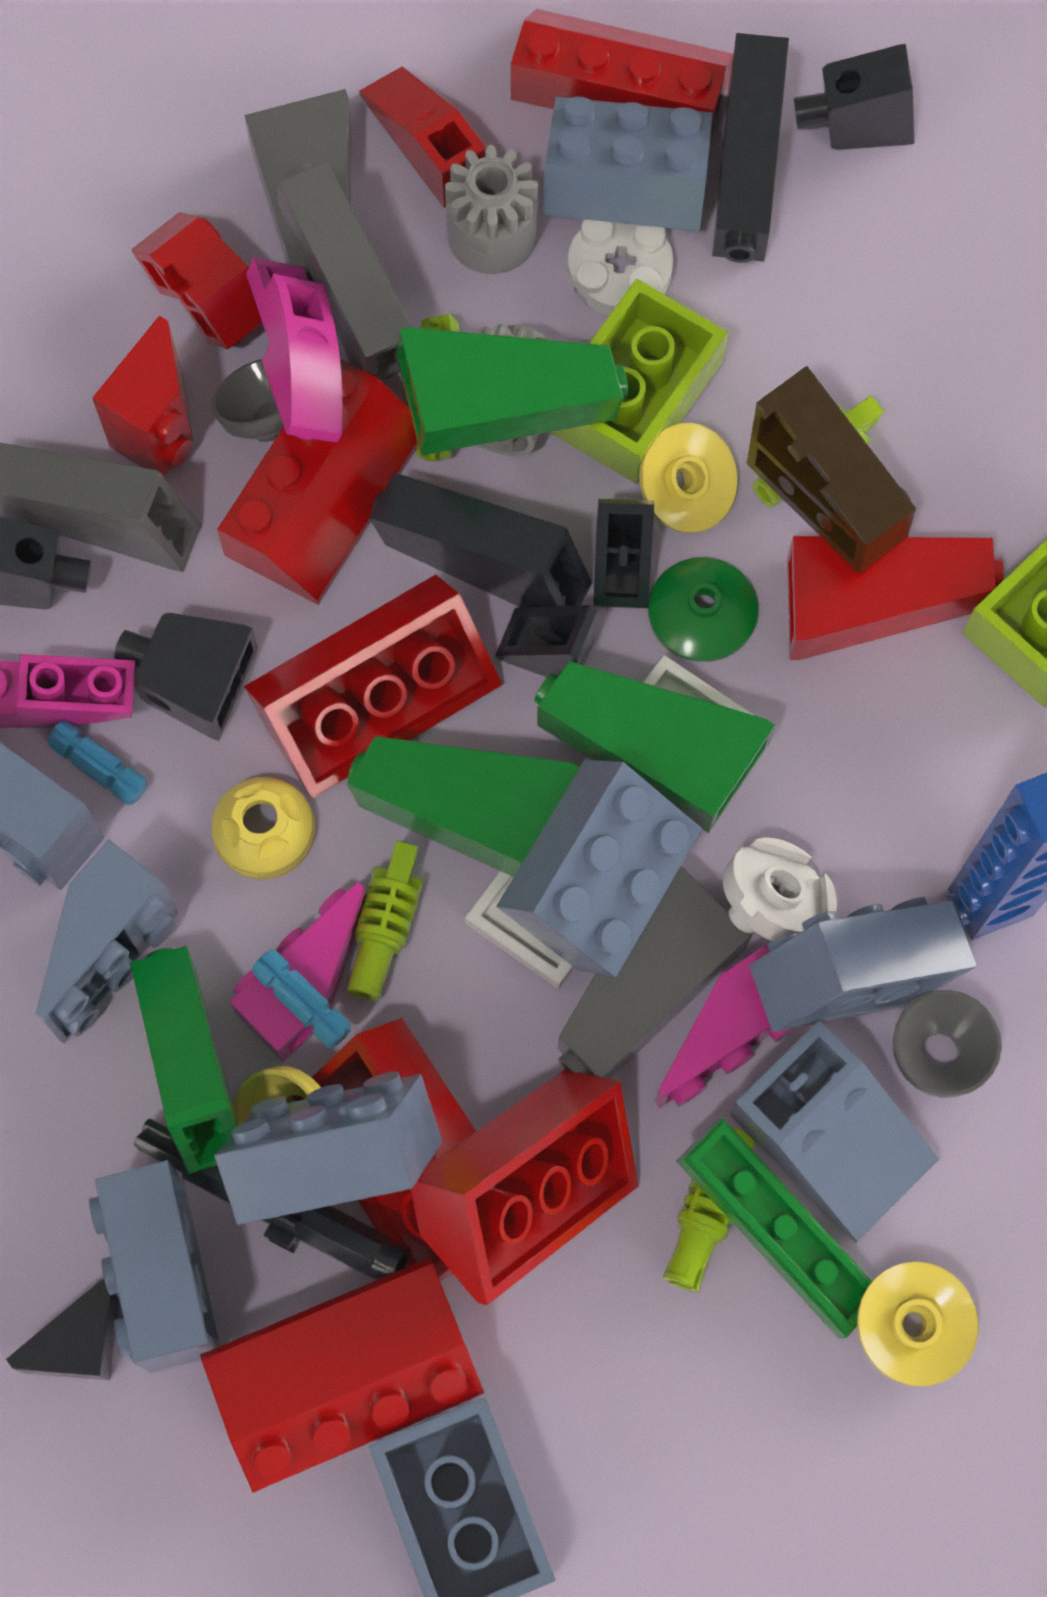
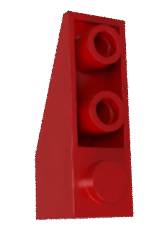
[359,66,486,208]

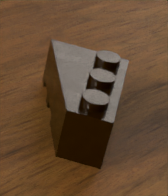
[746,366,916,574]

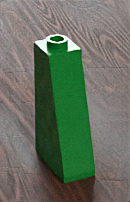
[396,327,628,455]
[534,661,775,833]
[347,736,580,877]
[130,946,239,1174]

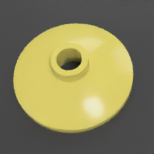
[639,423,738,533]
[857,1262,978,1386]

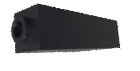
[712,33,789,263]
[369,472,592,608]

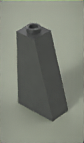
[244,89,352,282]
[278,160,412,381]
[0,442,202,572]
[558,866,751,1079]

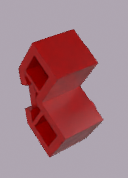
[131,212,262,349]

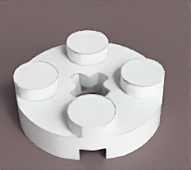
[567,219,673,316]
[723,837,837,941]

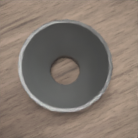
[211,359,284,442]
[892,990,1002,1098]

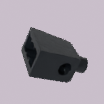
[793,43,914,150]
[0,517,91,610]
[114,612,258,741]

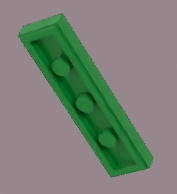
[676,1118,872,1338]

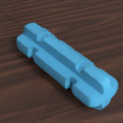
[47,720,148,805]
[252,949,351,1049]

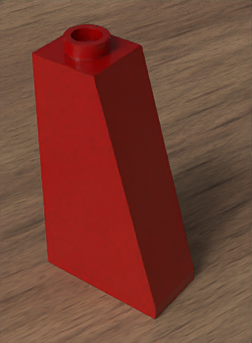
[787,536,1004,660]

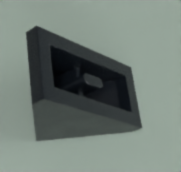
[593,499,654,608]
[495,605,597,677]
[5,1278,120,1381]

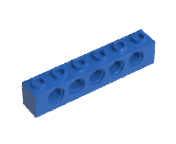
[947,773,1047,940]

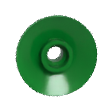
[648,557,758,662]

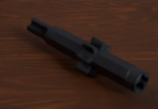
[134,1118,411,1280]

